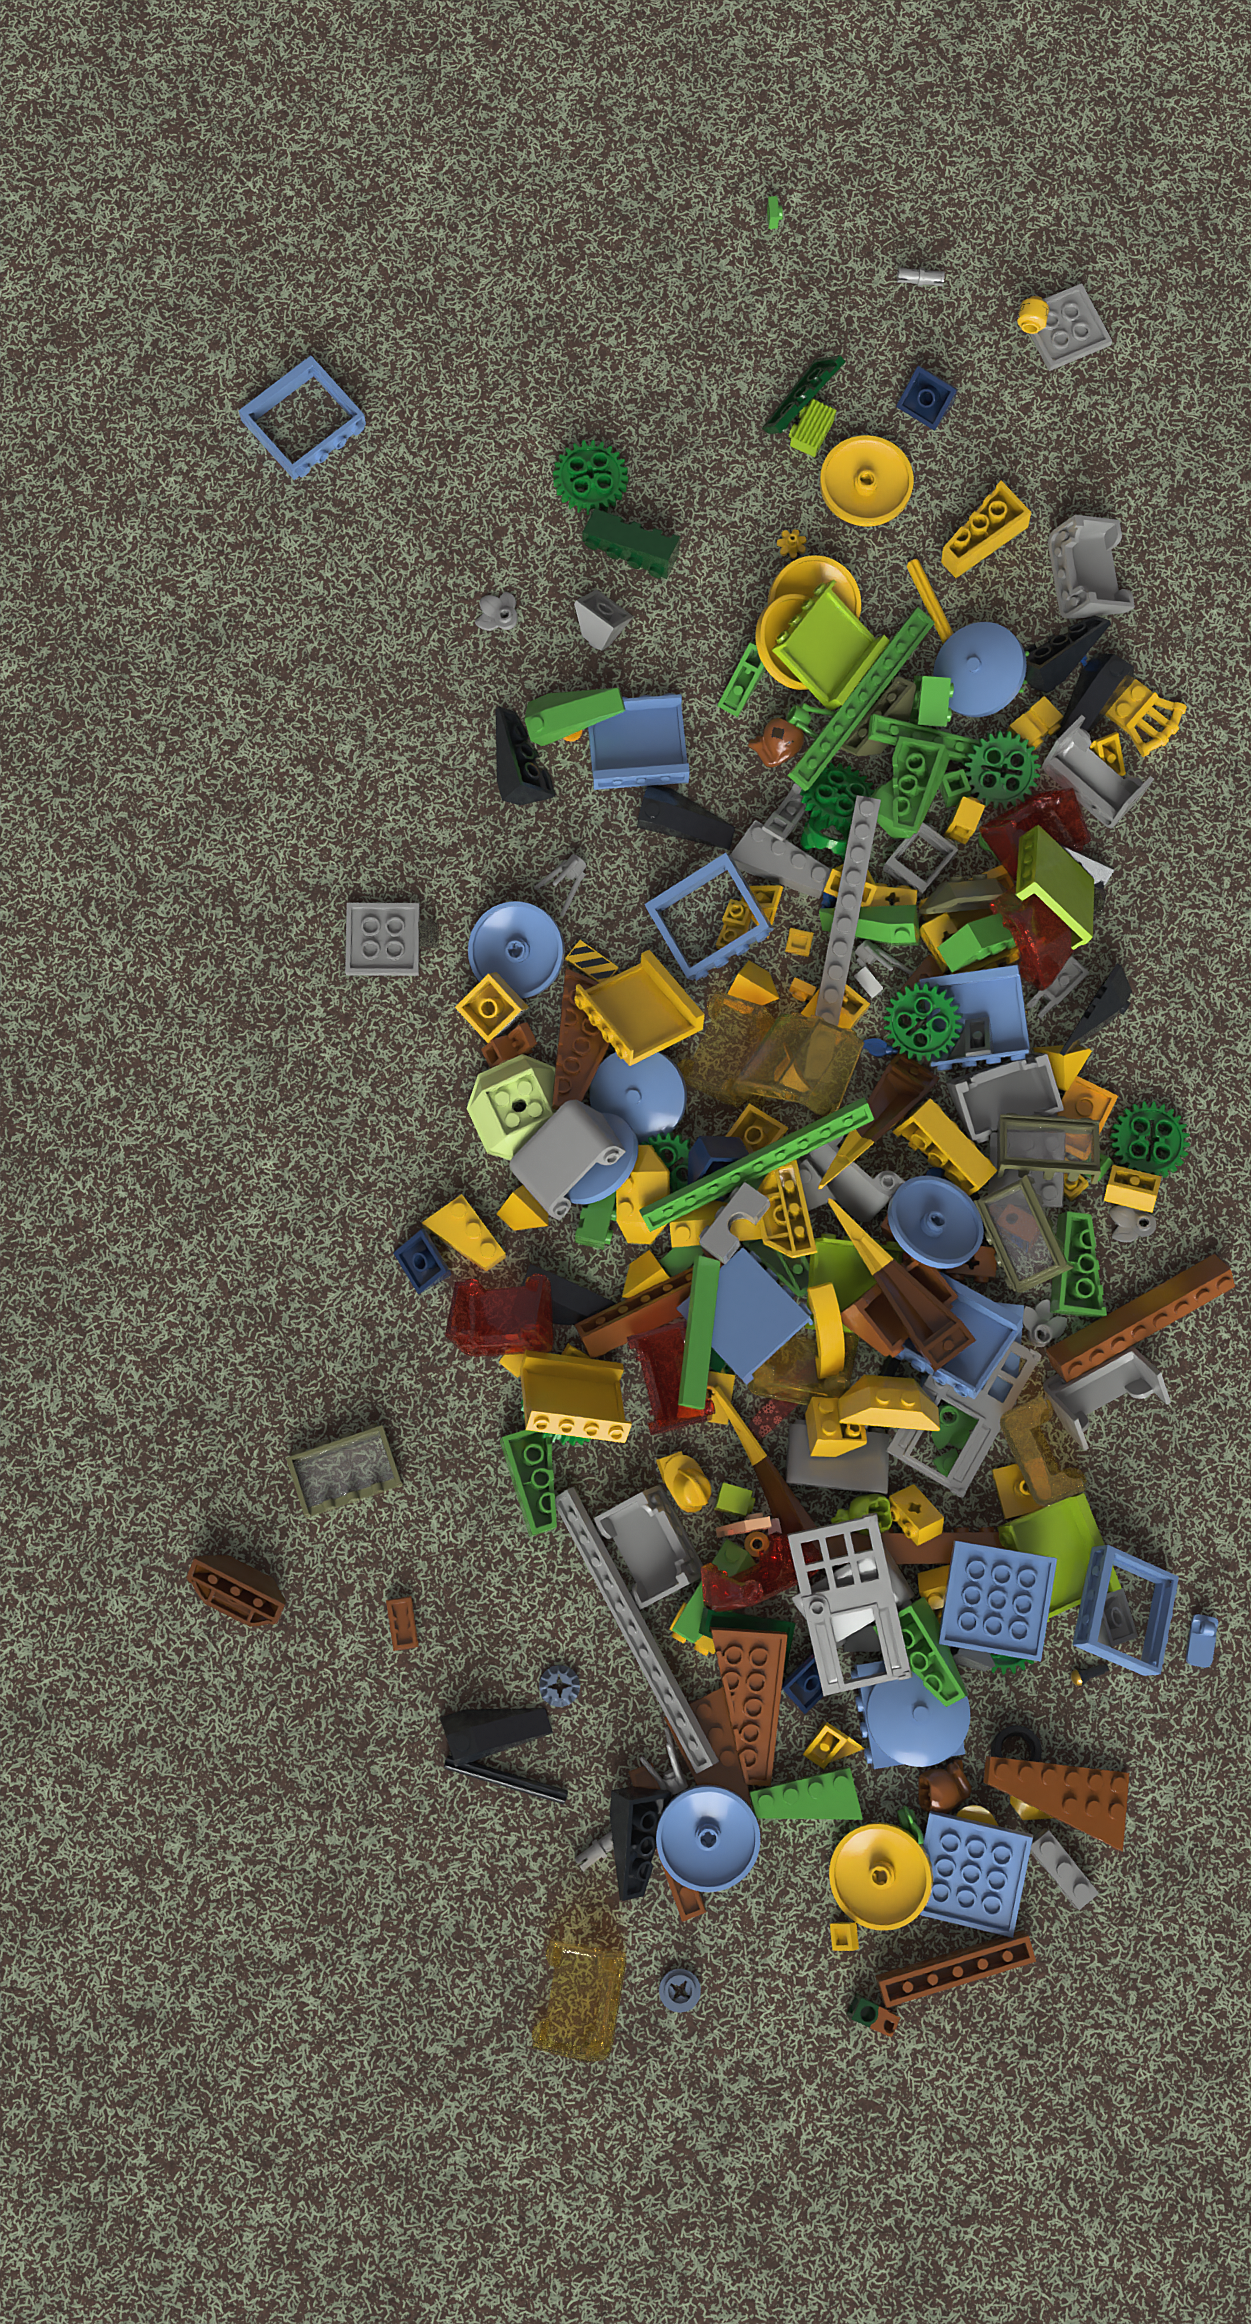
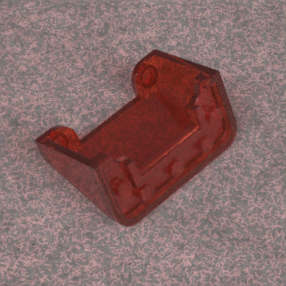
[979,788,1092,881]
[989,885,1076,991]
[445,1274,554,1357]
[627,1321,715,1435]
[701,1531,819,1612]

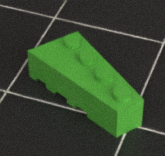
[937,903,1042,972]
[500,1430,557,1537]

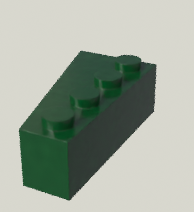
[582,509,681,579]

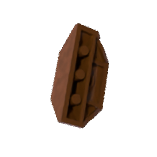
[186,1555,287,1627]

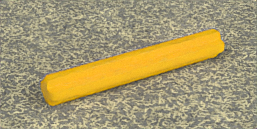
[907,559,954,644]

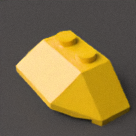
[616,1145,670,1244]
[757,1160,817,1258]
[838,1374,940,1431]

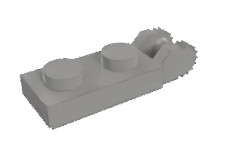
[1026,956,1090,1019]

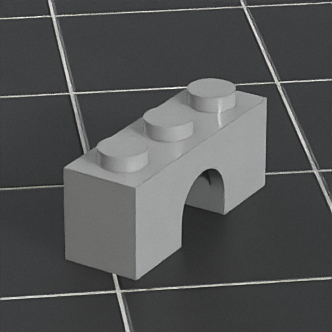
[699,1182,771,1265]
[1030,1828,1099,1910]

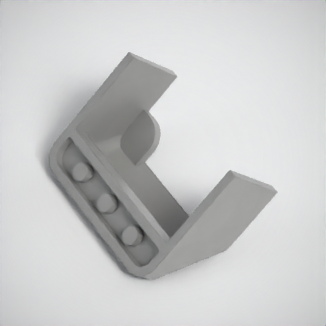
[1042,715,1154,828]
[1043,1345,1171,1451]

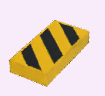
[565,940,619,983]

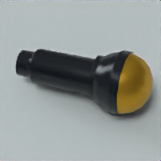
[1071,1664,1109,1686]

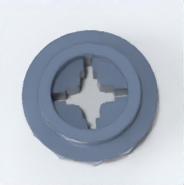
[539,1665,580,1707]
[659,1968,701,2013]

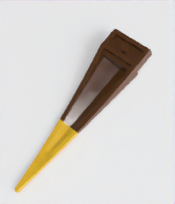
[818,1051,940,1189]
[828,1198,976,1372]
[713,1384,829,1566]

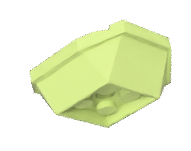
[467,1054,557,1160]

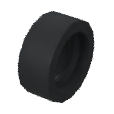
[990,1725,1042,1762]

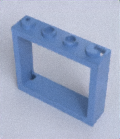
[239,355,366,480]
[644,853,774,981]
[1072,1545,1179,1676]

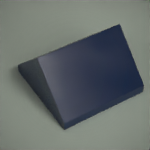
[896,365,958,431]
[393,1228,451,1295]
[781,1650,824,1714]

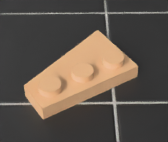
[716,1512,772,1538]

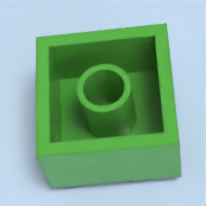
[909,676,954,727]

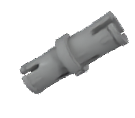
[897,267,945,287]
[574,1831,613,1872]

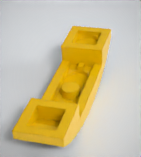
[807,1282,845,1379]

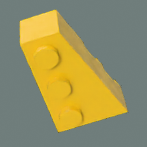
[422,1194,506,1272]

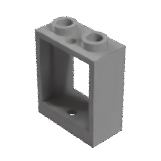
[883,822,959,899]

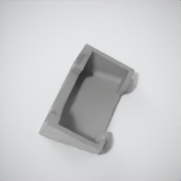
[1048,515,1135,619]
[946,1052,1064,1143]
[509,1100,626,1221]
[798,1135,905,1222]
[784,1420,890,1496]
[593,1486,705,1610]
[791,1542,915,1649]

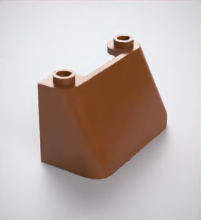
[840,1256,958,1358]

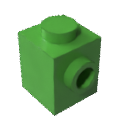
[939,769,971,808]

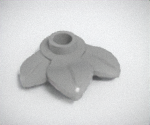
[475,592,518,631]
[1109,1205,1156,1242]
[1023,1299,1067,1347]

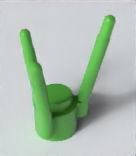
[786,703,835,739]

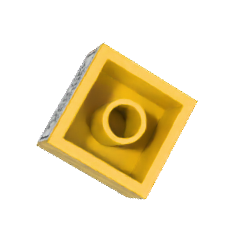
[455,972,529,1043]

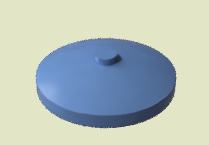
[933,622,1027,717]
[468,901,565,999]
[590,1051,687,1145]
[565,1113,638,1204]
[888,1176,983,1269]
[866,1671,970,1767]
[656,1785,760,1892]

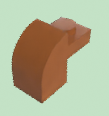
[481,1022,537,1069]

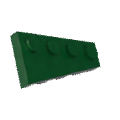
[762,355,846,434]
[699,1607,796,1673]

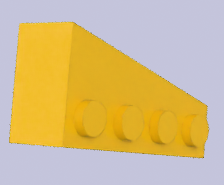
[941,480,1031,578]
[892,1098,998,1196]

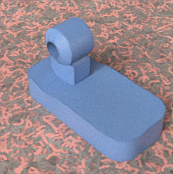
[1186,1614,1218,1668]

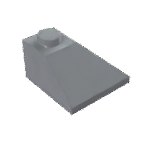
[574,589,634,651]
[1086,1588,1138,1652]

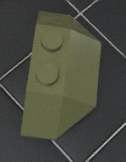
[840,676,916,757]
[920,874,1020,914]

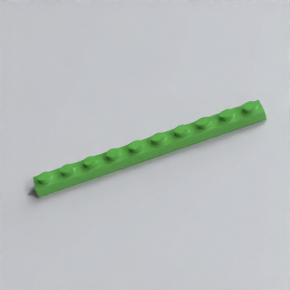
[787,607,935,791]
[639,1097,874,1232]

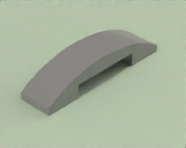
[762,783,806,842]

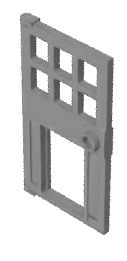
[886,1341,1042,1498]
[787,1513,913,1696]

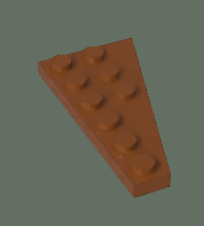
[552,968,611,1110]
[710,1627,787,1786]
[664,1687,751,1807]
[984,1756,1130,1852]

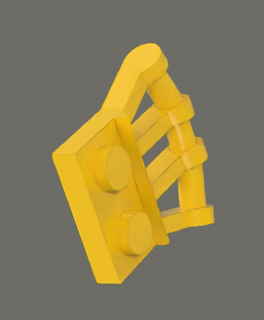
[1105,679,1187,757]

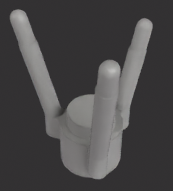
[534,854,587,916]
[855,939,913,995]
[640,1727,688,1795]

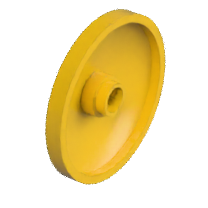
[820,435,914,526]
[768,555,861,620]
[755,594,810,690]
[829,1822,933,1930]

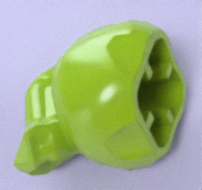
[831,1493,892,1536]

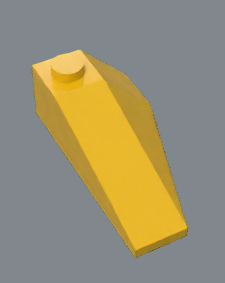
[669,1200,762,1248]

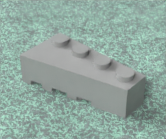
[730,820,831,899]

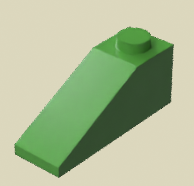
[717,641,766,717]

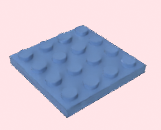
[939,1540,1057,1662]
[919,1811,1033,1938]

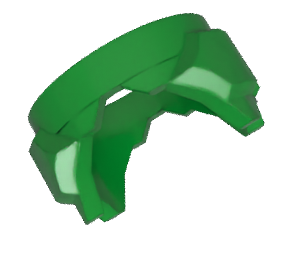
[800,817,851,863]

